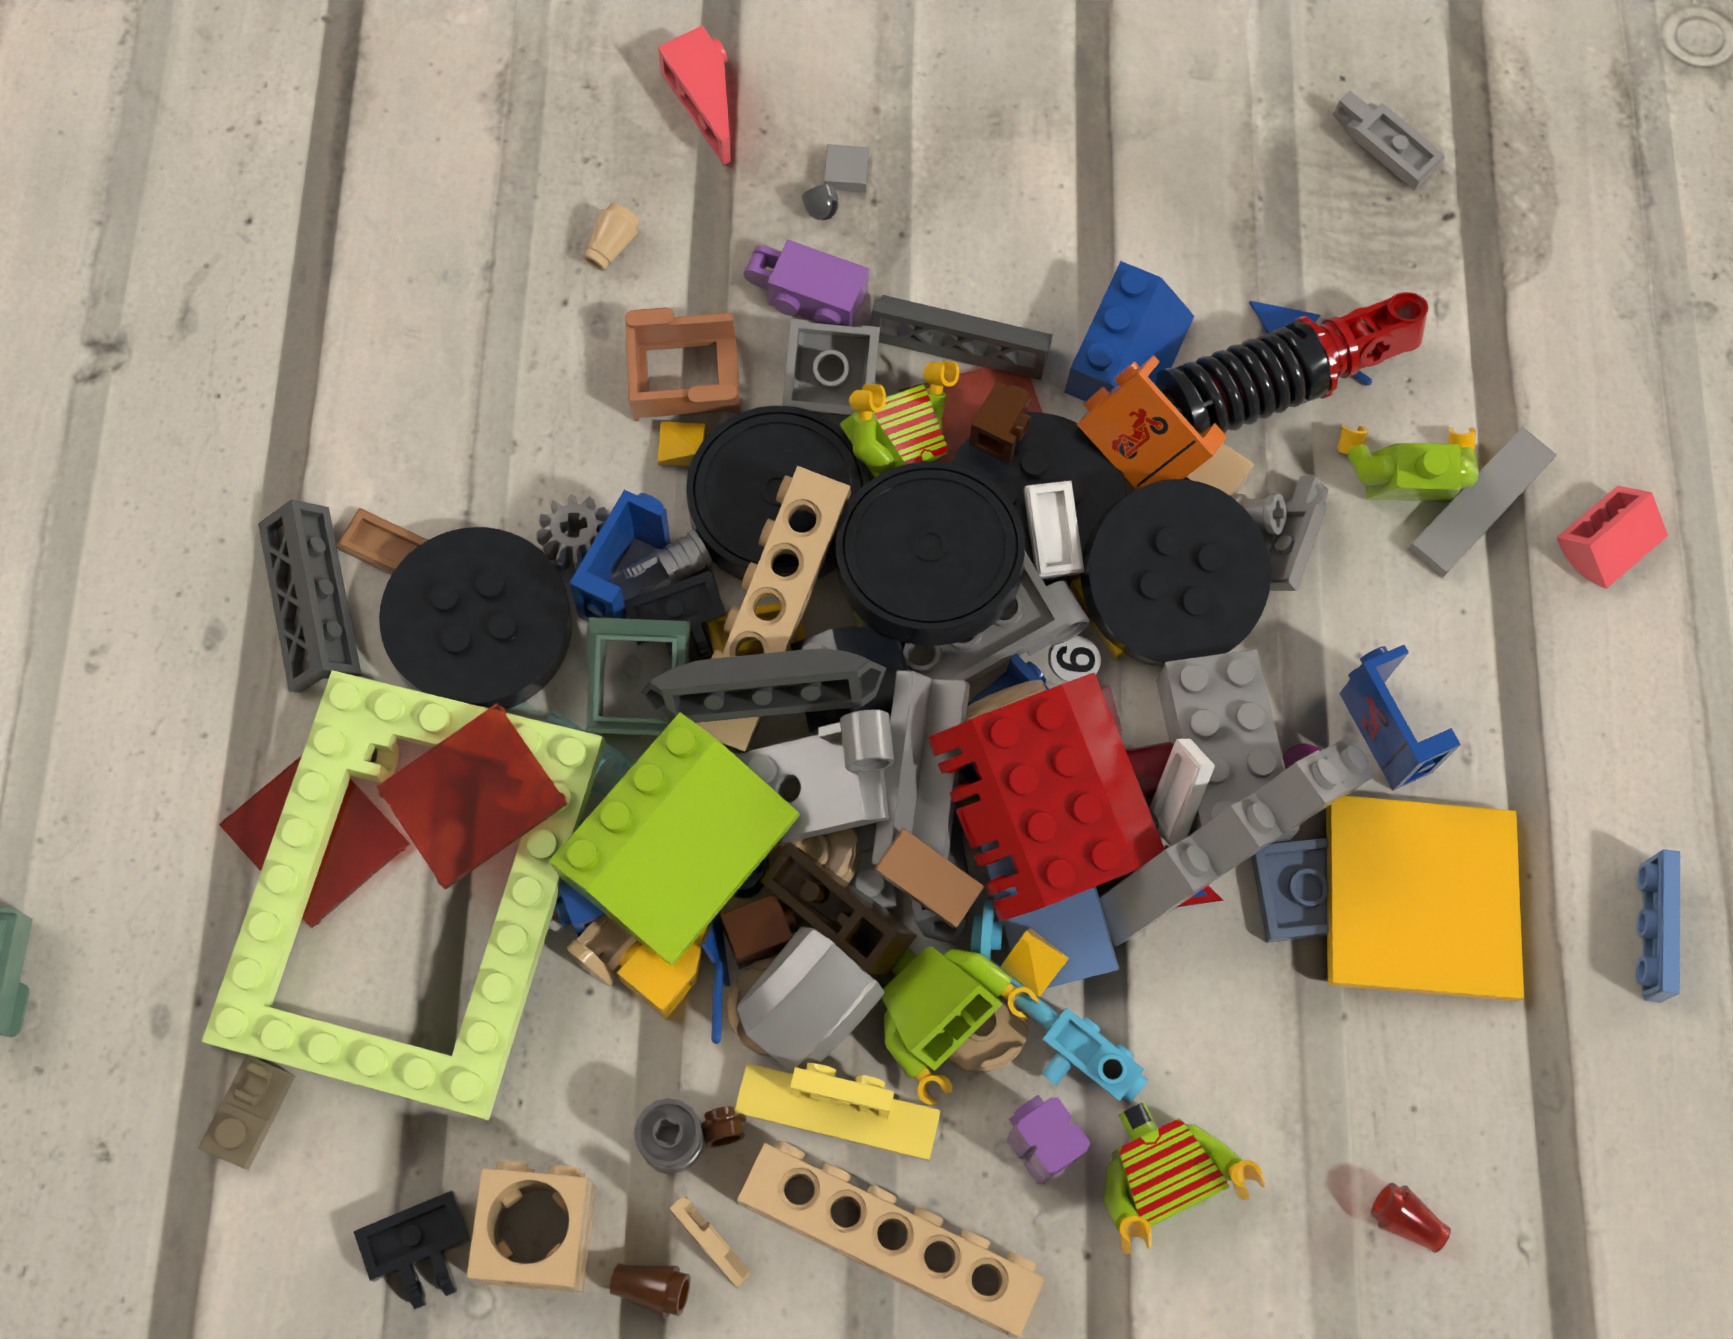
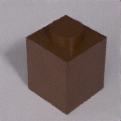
[720,894,799,969]

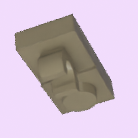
[198,1055,295,1171]

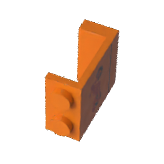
[1077,355,1227,490]

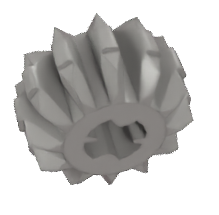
[536,494,609,572]

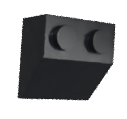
[790,626,907,735]

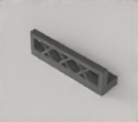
[871,295,1053,380]
[258,500,361,693]

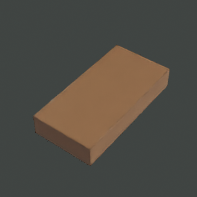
[336,507,428,575]
[873,829,984,928]

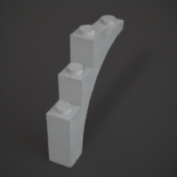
[1099,737,1375,947]

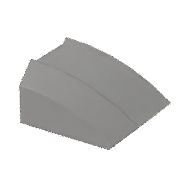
[782,318,880,430]
[737,927,885,1073]

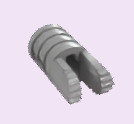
[621,530,713,596]

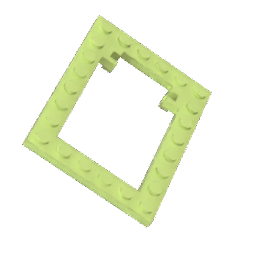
[201,670,606,1121]

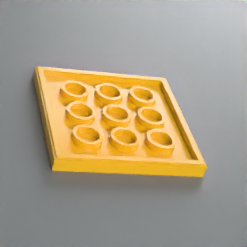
[1326,796,1524,1002]

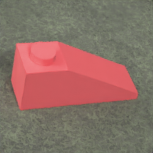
[658,25,731,166]

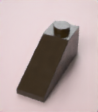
[760,842,917,975]

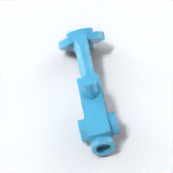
[971,900,1148,1103]

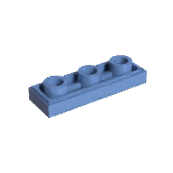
[1636,849,1680,1003]

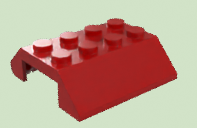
[927,672,1165,922]

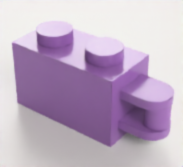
[743,239,869,326]

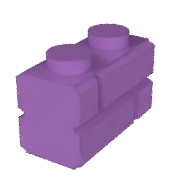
[1007,1095,1090,1184]

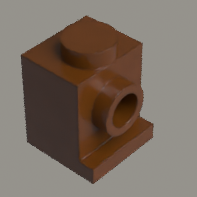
[969,381,1032,464]

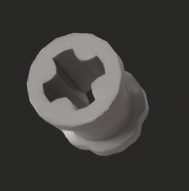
[1232,493,1287,535]

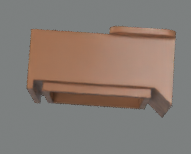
[625,308,741,421]

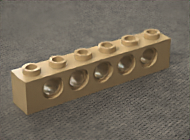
[696,466,851,752]
[737,1140,1045,1339]

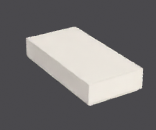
[1024,481,1084,579]
[1149,739,1215,846]

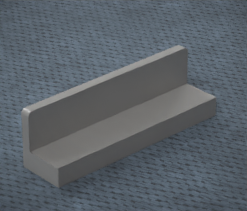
[872,670,970,865]

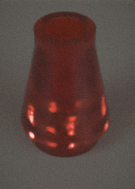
[1371,1183,1451,1253]

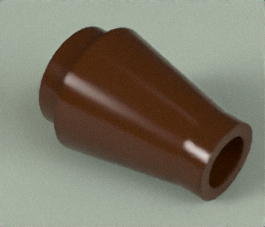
[610,1263,690,1318]

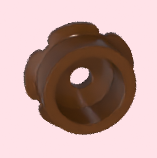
[701,1106,747,1147]

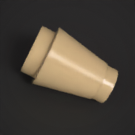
[582,202,640,271]

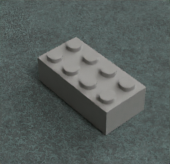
[1156,649,1300,844]

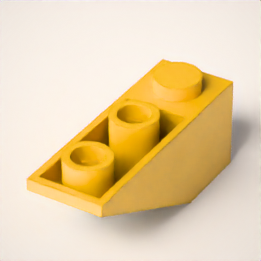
[617,924,709,1019]

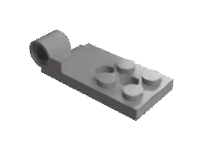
[901,552,1090,683]
[735,710,894,845]

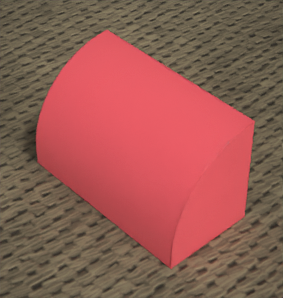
[1556,486,1668,589]

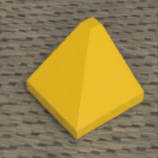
[657,421,706,466]
[1000,927,1069,997]

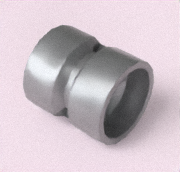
[634,1098,704,1174]

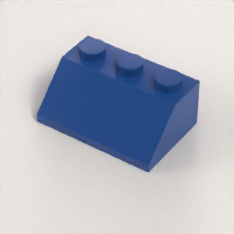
[1064,261,1194,402]

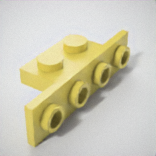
[734,1063,941,1161]

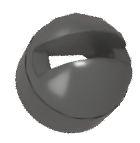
[801,184,839,220]

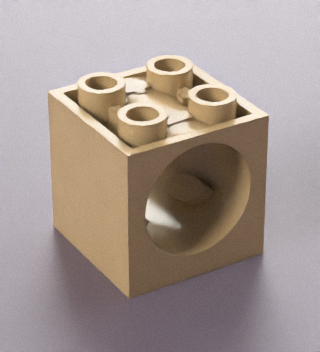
[466,1160,596,1293]

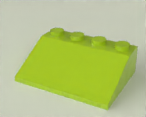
[549,712,800,967]

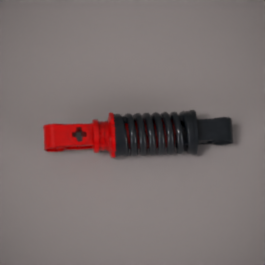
[1155,292,1429,434]

